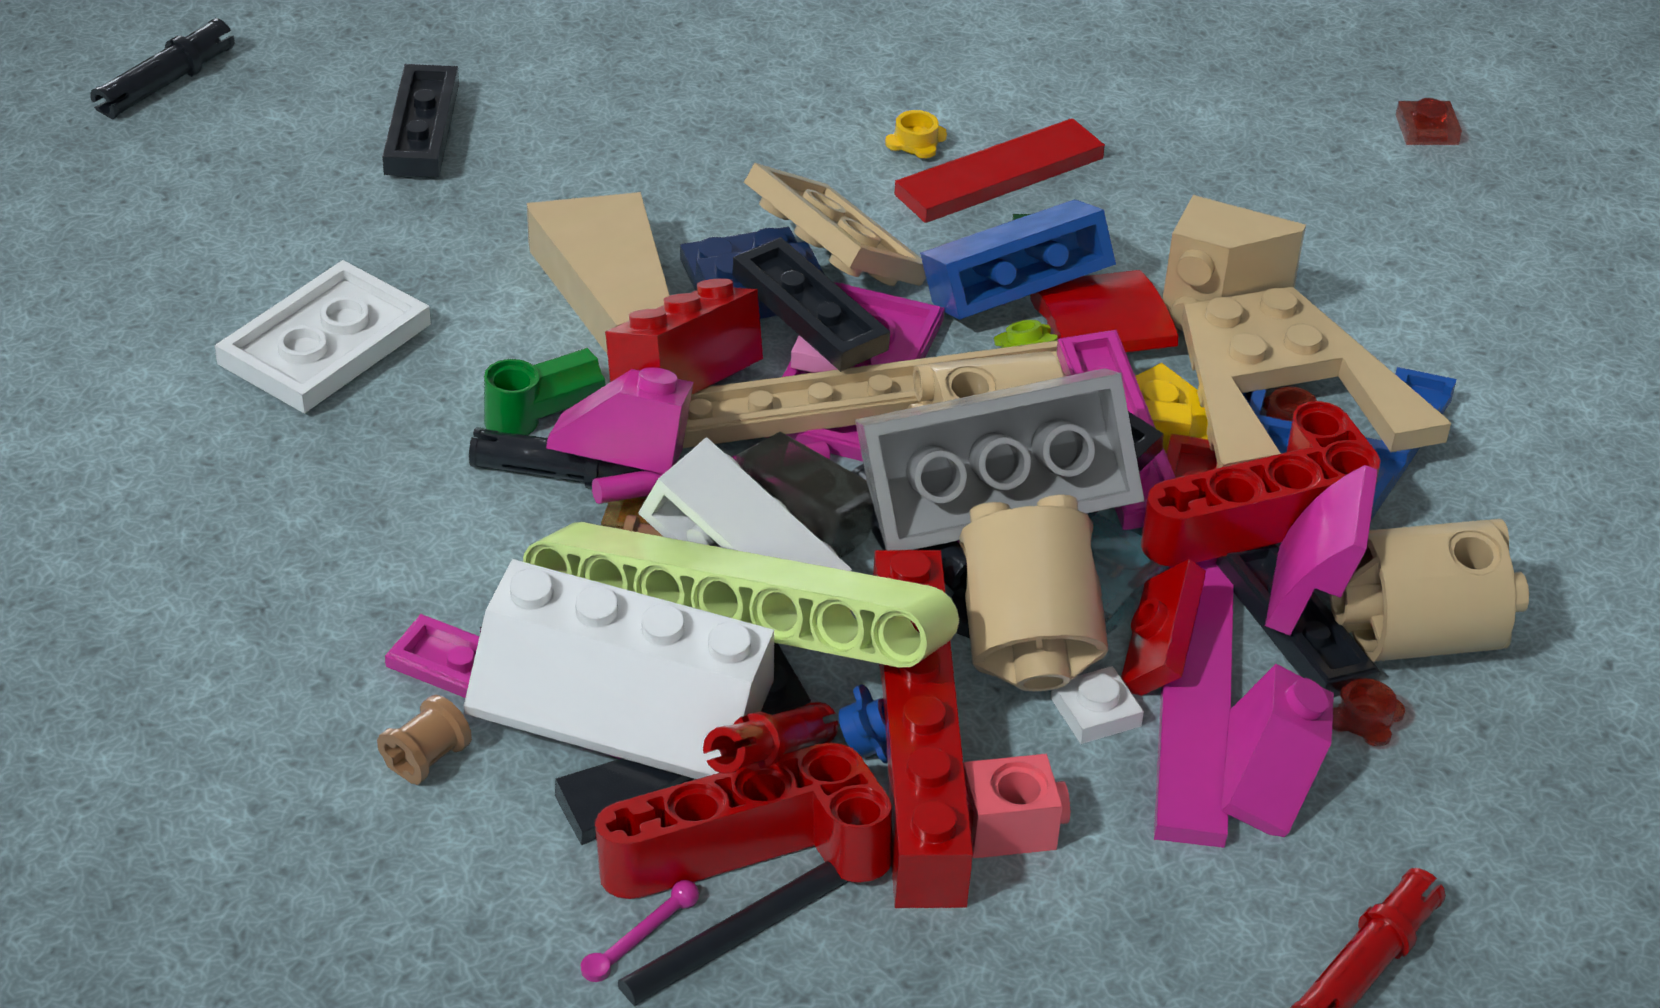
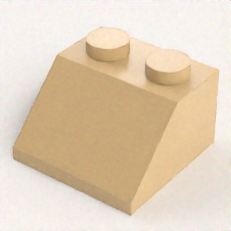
[1163,195,1306,331]

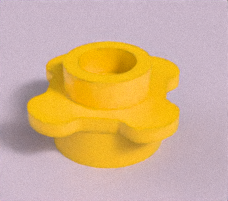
[885,110,947,158]

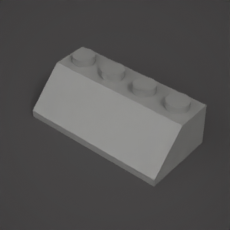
[855,368,1144,550]

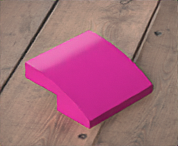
[1265,465,1377,635]

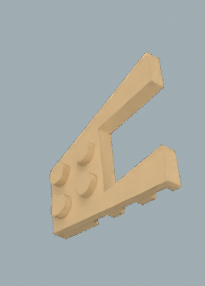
[1181,286,1451,468]

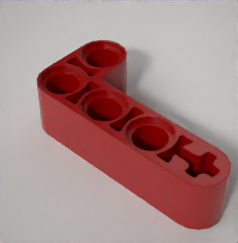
[1141,401,1380,567]
[595,743,892,899]

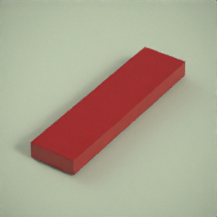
[894,118,1105,223]

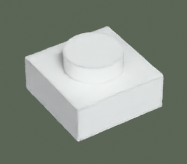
[1051,666,1144,744]

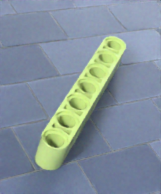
[523,522,959,667]

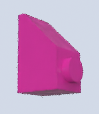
[546,367,693,474]
[1221,664,1334,837]

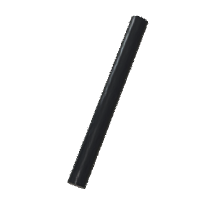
[618,861,848,1006]

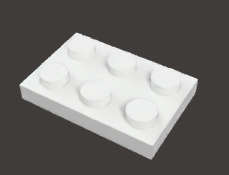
[215,260,431,414]

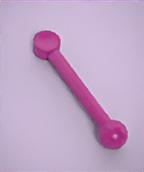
[580,880,700,982]

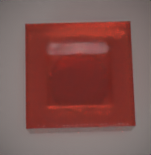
[1395,98,1462,145]

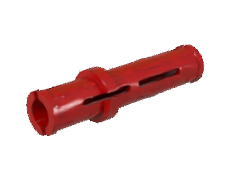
[703,702,839,774]
[1290,868,1446,1008]

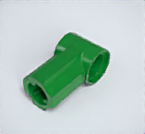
[484,348,606,435]

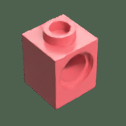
[963,754,1071,859]

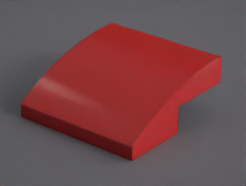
[1030,270,1178,352]

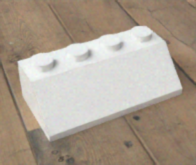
[464,559,774,779]

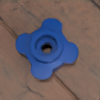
[839,684,888,764]

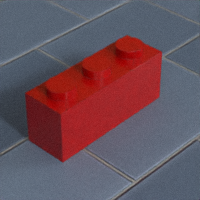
[605,279,763,395]

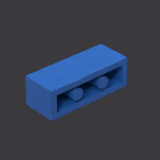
[920,199,1116,320]

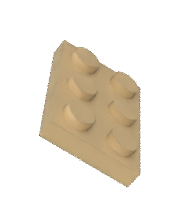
[744,163,926,286]

